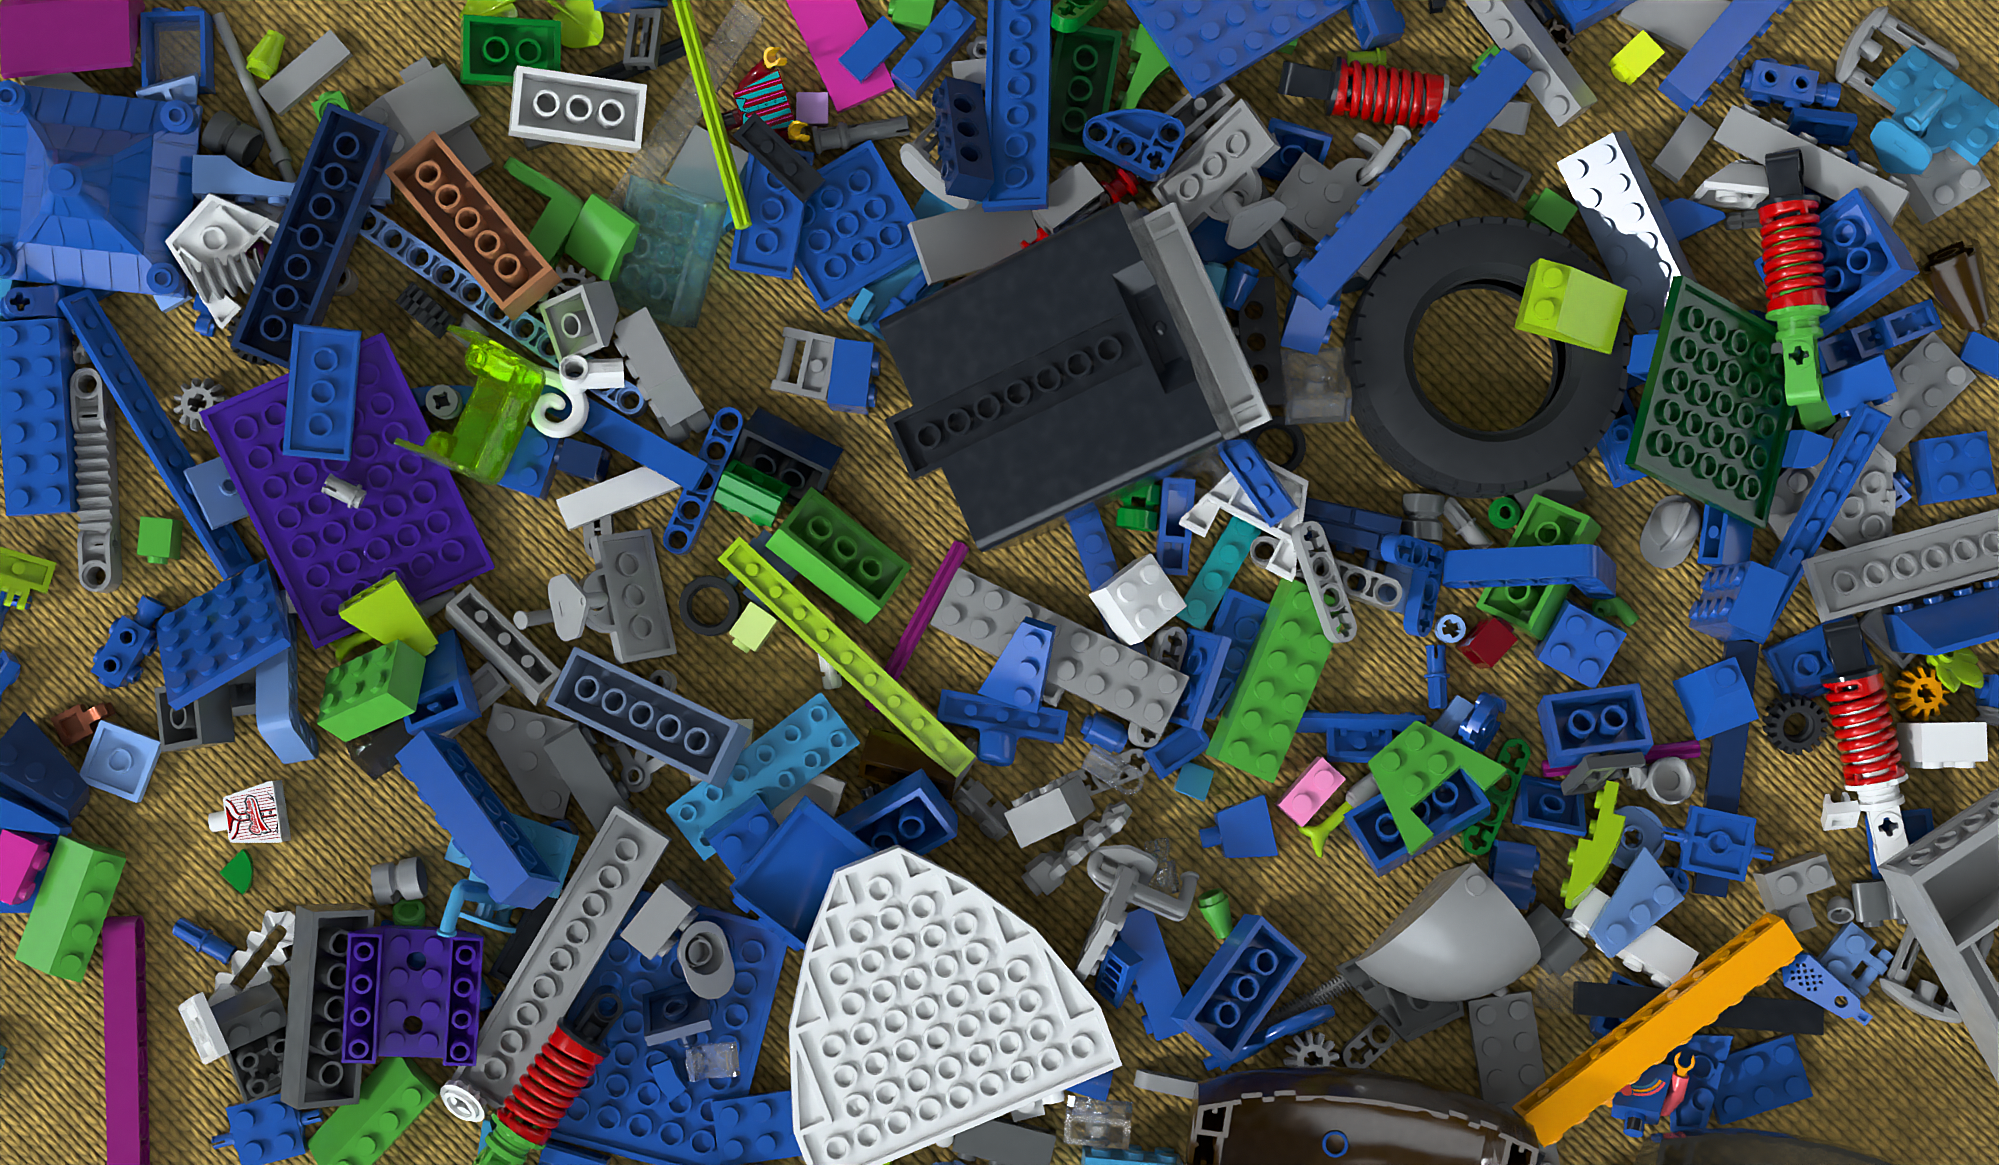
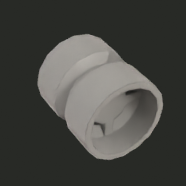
[371,856,428,906]

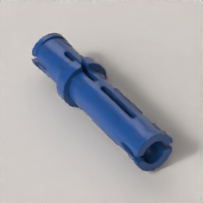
[871,269,934,336]

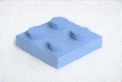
[79,720,161,803]

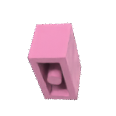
[1274,757,1346,827]

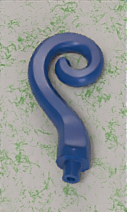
[1203,1004,1335,1072]

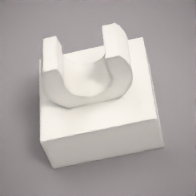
[1821,792,1861,831]

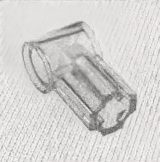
[1081,743,1144,796]

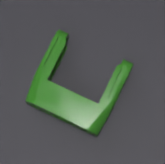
[503,156,585,269]

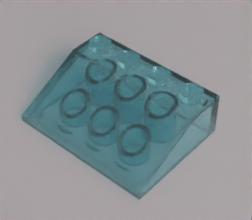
[610,175,728,328]

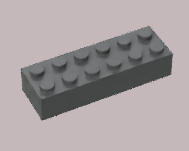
[280,903,375,1110]

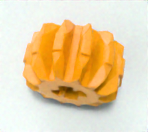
[1891,666,1951,721]

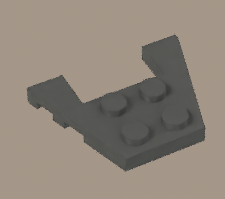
[1336,954,1464,1043]

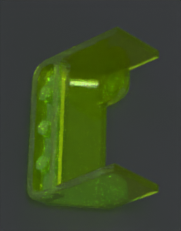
[394,324,546,485]

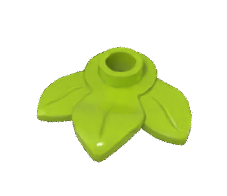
[1925,648,1984,693]

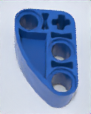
[1082,109,1185,182]

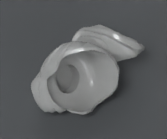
[1624,756,1696,805]

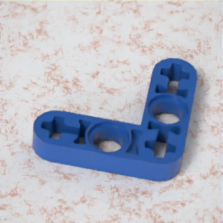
[1381,533,1444,637]

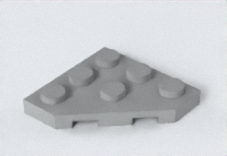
[1827,443,1896,548]
[486,703,589,820]

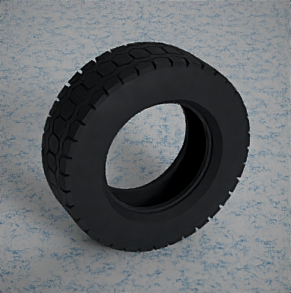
[1342,216,1630,499]

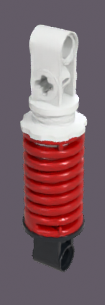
[1819,618,1909,872]

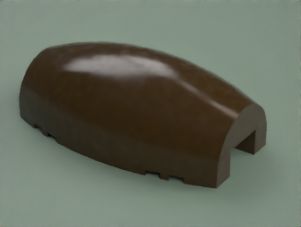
[1185,1065,1539,1165]

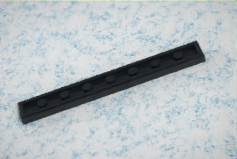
[1573,981,1824,1036]

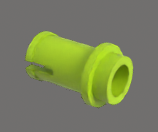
[1347,47,1387,67]

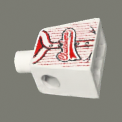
[208,780,291,843]

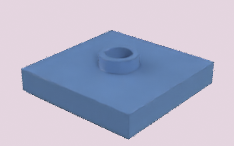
[184,457,249,530]

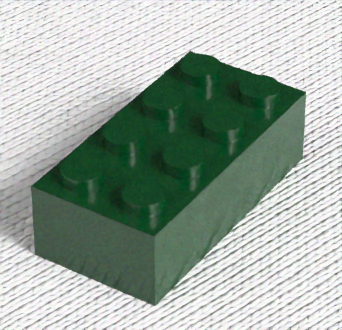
[1050,25,1122,165]

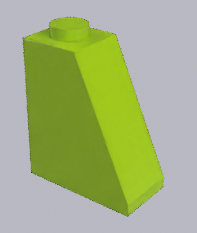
[339,572,438,657]

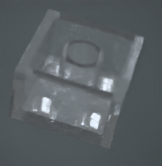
[1280,347,1353,425]

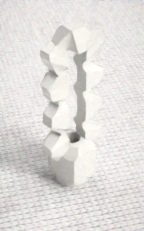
[207,910,295,1007]

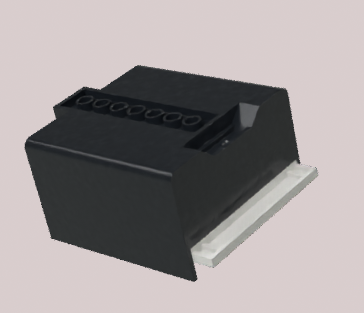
[879,202,1273,552]

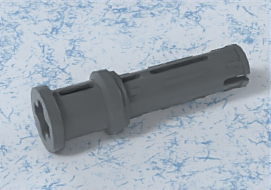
[812,115,910,155]

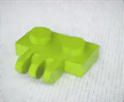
[0,546,57,610]

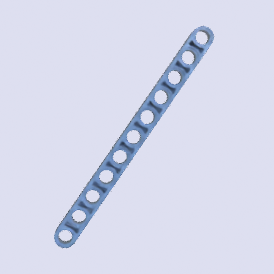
[359,207,648,418]

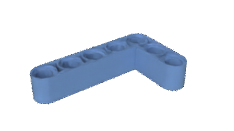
[256,590,319,764]

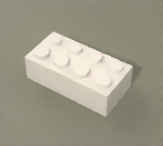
[508,66,647,154]

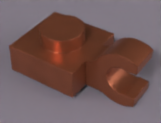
[50,702,116,747]

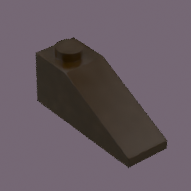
[858,728,956,801]

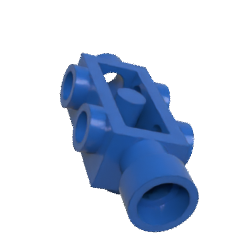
[1740,58,1841,113]
[90,594,167,689]

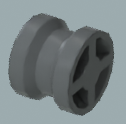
[448,312,490,352]
[425,384,463,420]

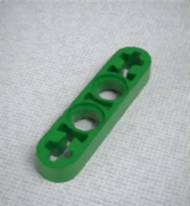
[1460,738,1531,855]

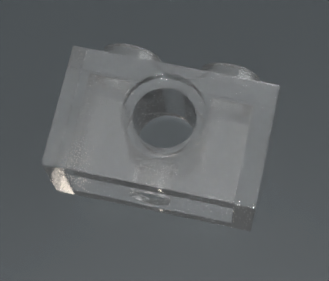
[1063,1095,1133,1150]

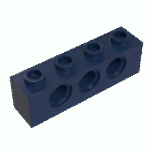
[932,76,995,202]

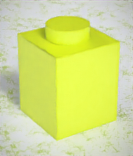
[1608,30,1665,86]

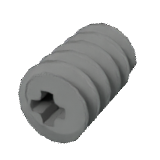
[190,248,262,303]

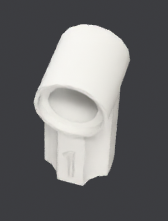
[559,354,625,395]

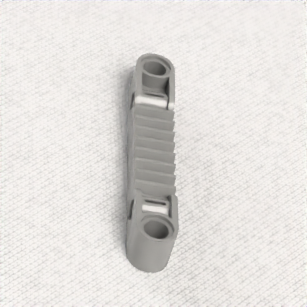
[70,367,122,593]

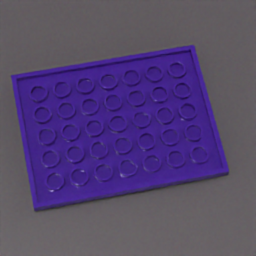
[199,332,495,649]

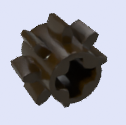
[1543,20,1576,56]

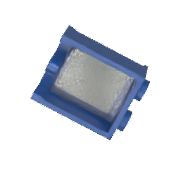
[141,6,216,95]

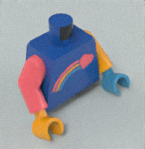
[1591,1039,1696,1138]

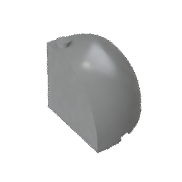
[1355,862,1541,1002]

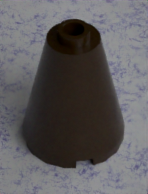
[1916,239,1992,332]

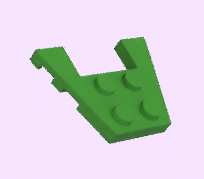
[1368,720,1507,856]

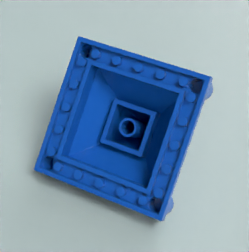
[0,80,203,299]

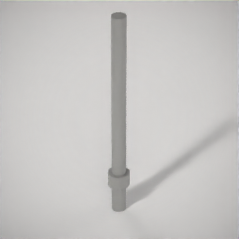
[212,12,297,183]

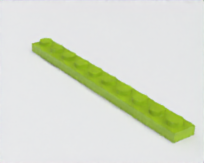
[717,536,976,778]

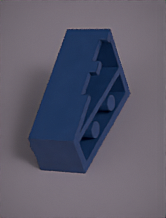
[0,711,90,825]

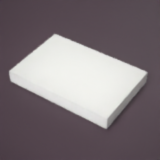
[178,992,230,1065]

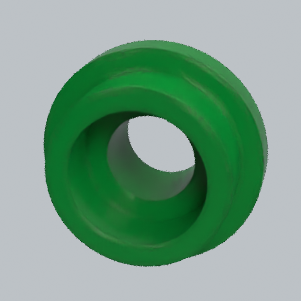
[1488,497,1521,529]

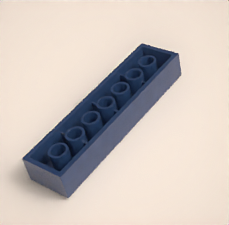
[231,102,399,370]

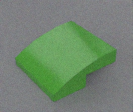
[564,193,640,283]

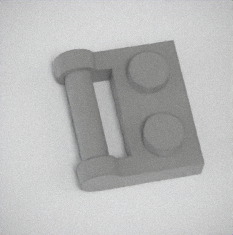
[770,327,839,402]

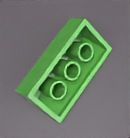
[765,487,912,625]
[1476,494,1602,641]
[14,834,127,983]
[306,1056,441,1165]

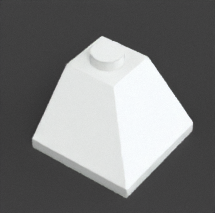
[1689,159,1769,211]

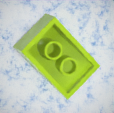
[1514,258,1628,354]

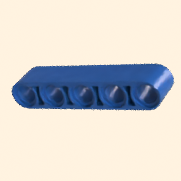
[663,407,746,556]

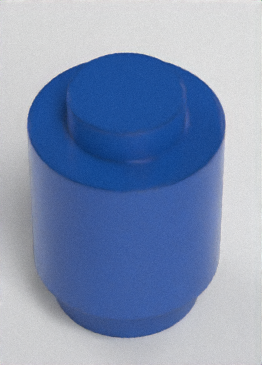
[1080,711,1129,754]

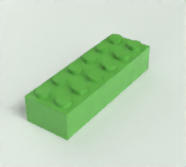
[1205,578,1342,783]

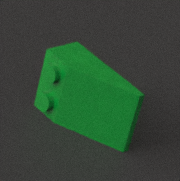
[460,14,561,86]

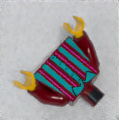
[721,47,810,145]

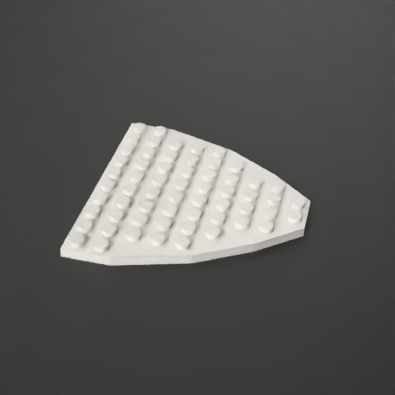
[789,845,1122,1165]

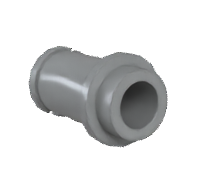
[321,473,367,509]

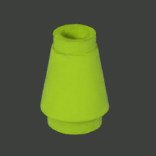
[246,29,286,80]

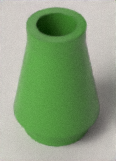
[1198,888,1234,939]

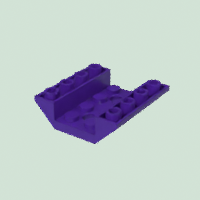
[341,925,484,1066]

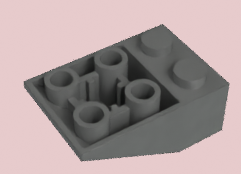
[210,981,287,1105]

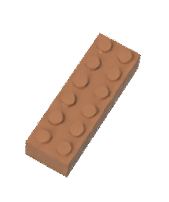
[384,130,562,321]

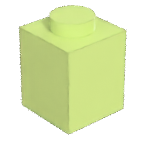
[729,602,780,653]

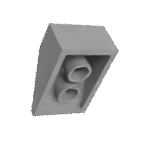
[358,63,482,164]

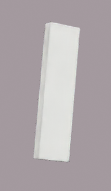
[556,466,682,531]

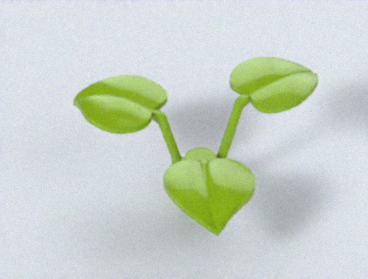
[459,0,605,49]

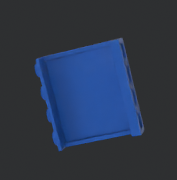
[729,795,877,952]

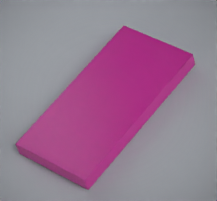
[786,0,895,114]

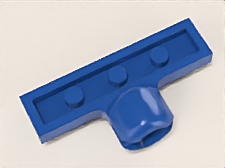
[937,689,1068,767]

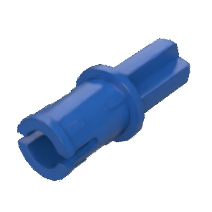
[1424,645,1450,709]
[172,918,237,965]

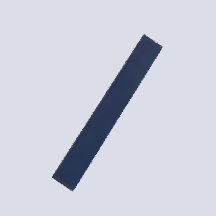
[1692,640,1760,898]

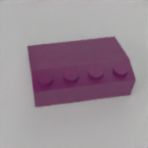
[0,0,145,79]

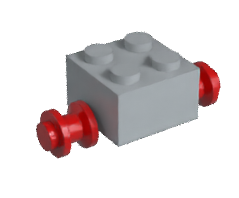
[1019,162,1139,250]

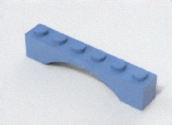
[192,155,395,209]

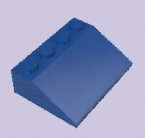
[1753,188,1920,342]
[1882,578,1999,656]

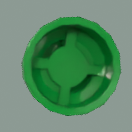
[1115,484,1162,532]

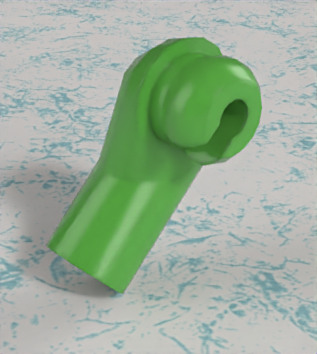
[1592,596,1640,627]

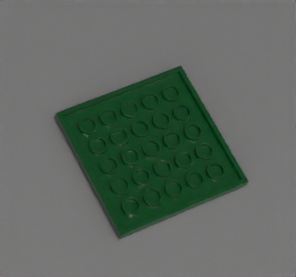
[1625,275,1809,529]

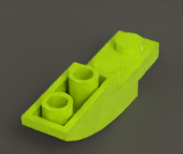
[1560,780,1626,910]

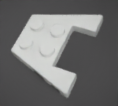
[165,193,279,329]
[1179,459,1309,582]

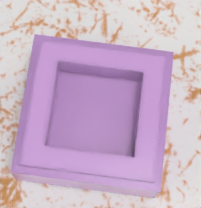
[796,92,829,126]

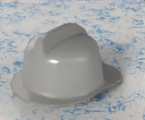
[1639,495,1702,569]
[677,921,735,1000]

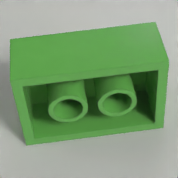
[317,639,426,742]

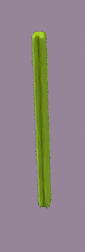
[672,0,752,230]

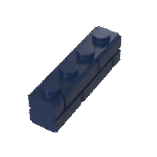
[1272,497,1402,562]

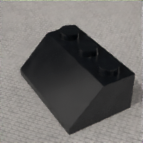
[732,407,844,506]

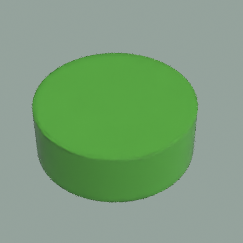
[392,899,426,926]

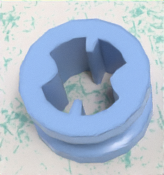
[1434,614,1466,643]

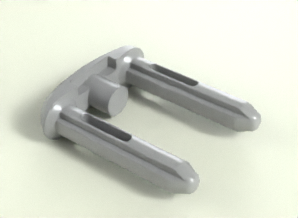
[1834,6,1959,113]
[900,118,977,210]
[1879,924,1994,1024]

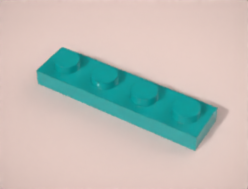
[1175,515,1262,630]

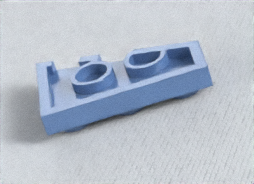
[1588,846,1685,958]

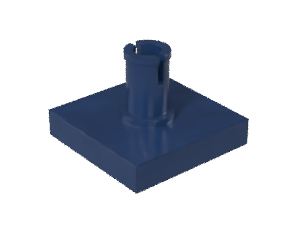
[642,982,712,1048]

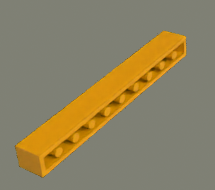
[1511,912,1803,1148]

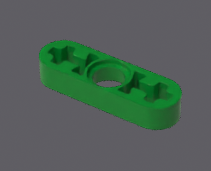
[1050,0,1109,33]

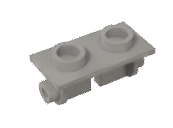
[952,778,1011,842]

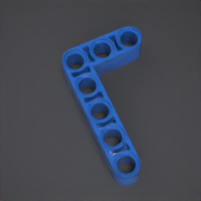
[1442,544,1617,600]

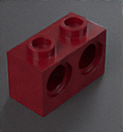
[1455,617,1518,669]

